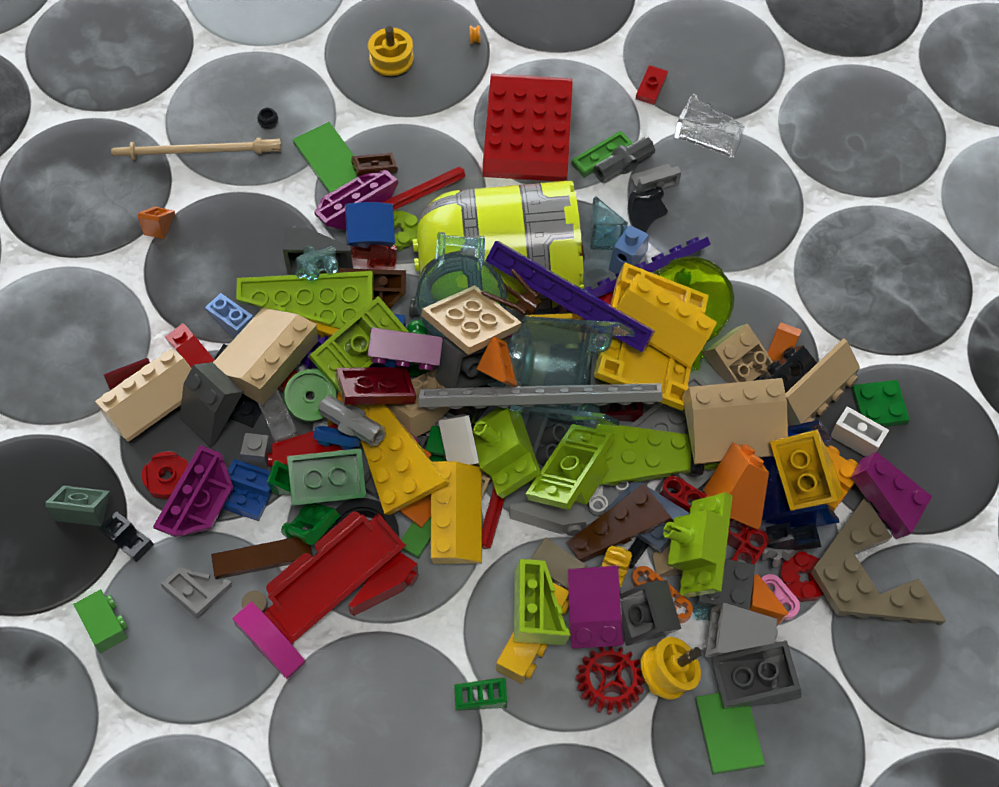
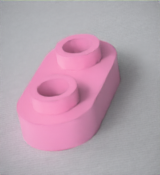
[762,574,800,620]

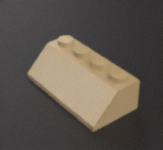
[785,338,860,435]
[95,348,192,442]

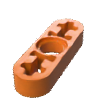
[631,566,693,623]

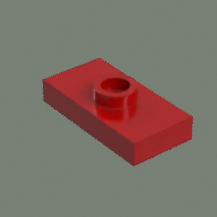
[635,65,668,105]

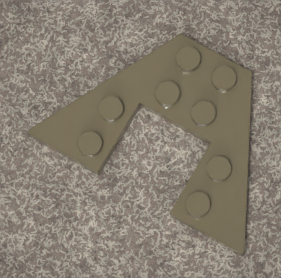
[811,497,946,625]

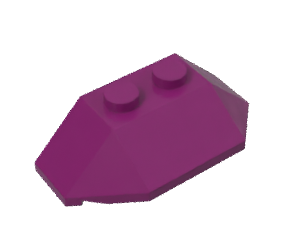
[314,170,398,230]
[153,445,233,537]

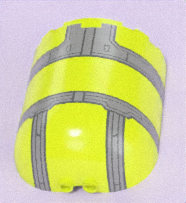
[413,181,584,312]

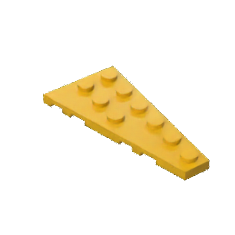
[352,404,450,516]

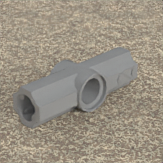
[318,395,386,446]

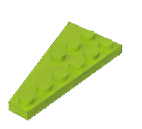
[236,271,373,329]
[596,422,720,486]

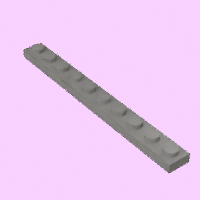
[418,383,662,409]

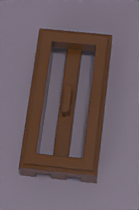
[351,153,398,177]

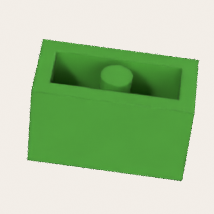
[73,589,128,654]

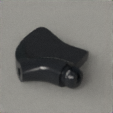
[627,187,668,233]

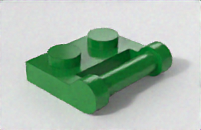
[281,503,340,545]

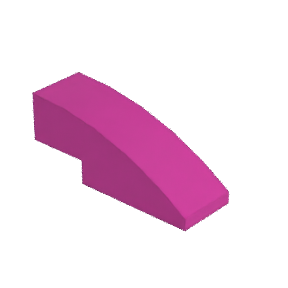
[232,601,306,679]

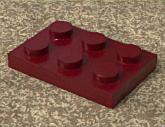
[336,367,416,405]

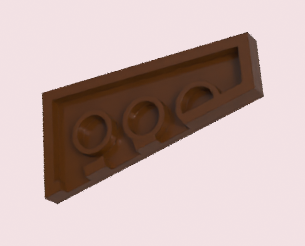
[566,483,673,563]

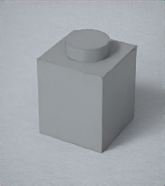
[241,433,272,469]

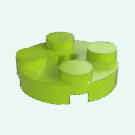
[383,211,418,251]

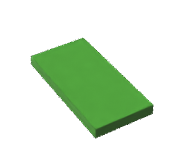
[293,122,357,193]

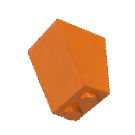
[703,442,769,529]

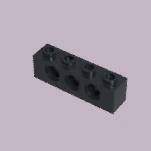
[753,345,817,393]

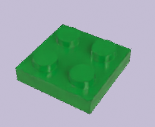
[851,380,910,427]

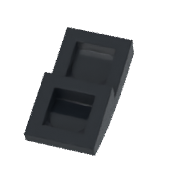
[98,511,154,562]
[766,522,822,550]

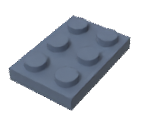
[604,481,690,553]

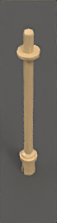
[111,138,281,160]

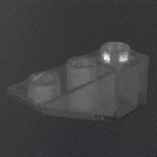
[256,389,298,443]

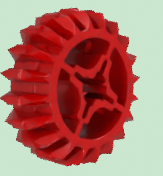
[576,646,645,715]

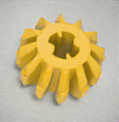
[602,546,632,587]

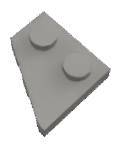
[161,567,232,618]

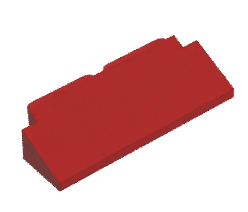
[264,511,406,644]

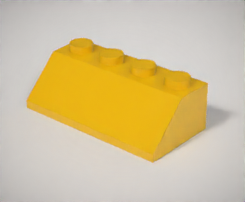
[616,273,717,368]
[431,461,482,564]

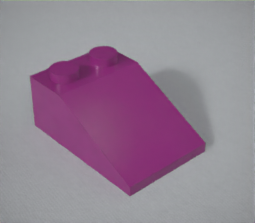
[568,565,625,649]

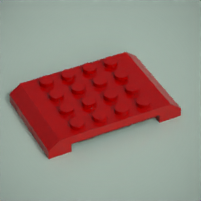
[482,73,573,182]

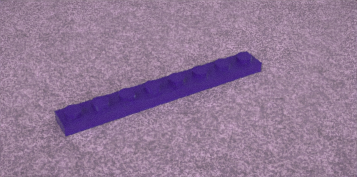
[554,236,711,314]
[485,241,655,352]

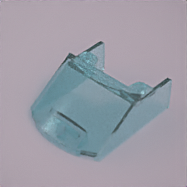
[503,316,635,426]

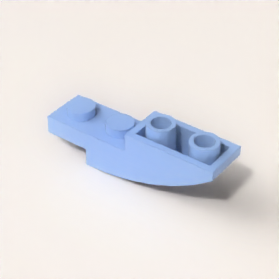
[205,293,254,338]

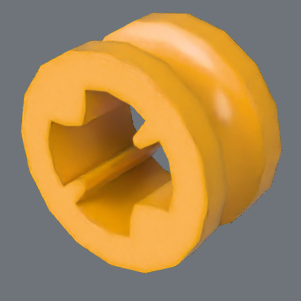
[469,25,481,44]

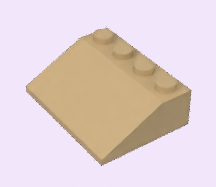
[213,308,318,405]
[682,378,788,465]

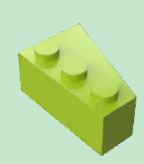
[514,559,571,645]

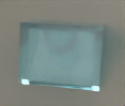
[590,196,628,250]

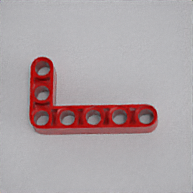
[659,476,768,565]

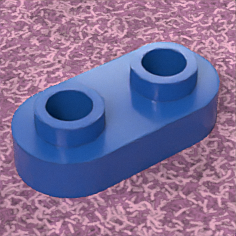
[313,426,361,450]

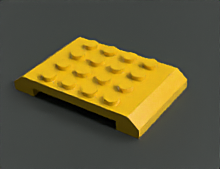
[594,263,709,411]

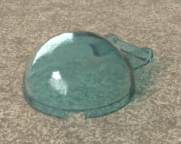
[415,232,507,339]

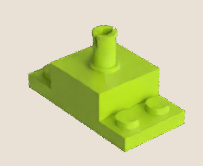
[308,296,409,392]
[472,405,541,499]
[526,424,615,510]
[663,492,733,598]

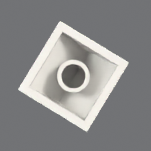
[438,414,479,465]

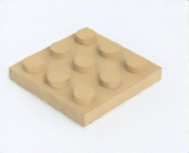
[421,285,522,355]

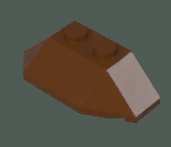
[316,267,407,309]

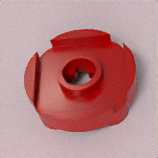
[142,451,188,499]
[779,551,823,602]

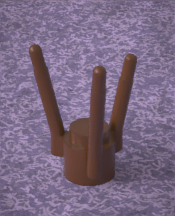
[481,269,541,315]

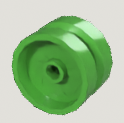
[283,370,336,423]

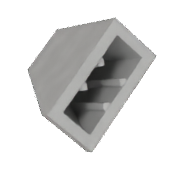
[705,603,778,658]

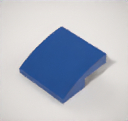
[345,202,395,248]
[222,459,272,521]

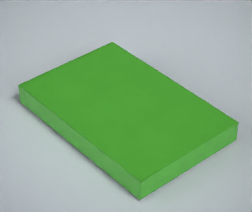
[695,693,765,775]

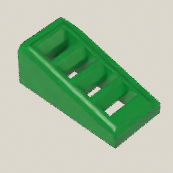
[454,678,507,711]

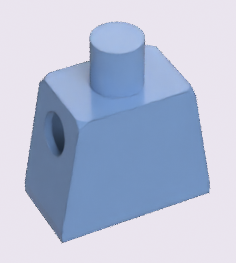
[608,226,649,274]

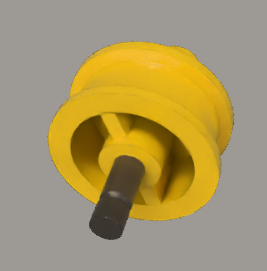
[368,26,414,76]
[640,637,702,700]

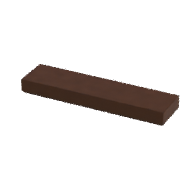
[211,537,312,579]

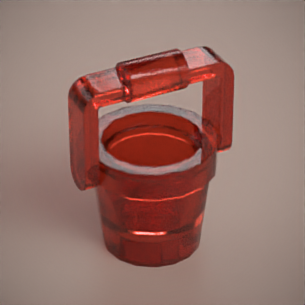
[351,244,397,268]

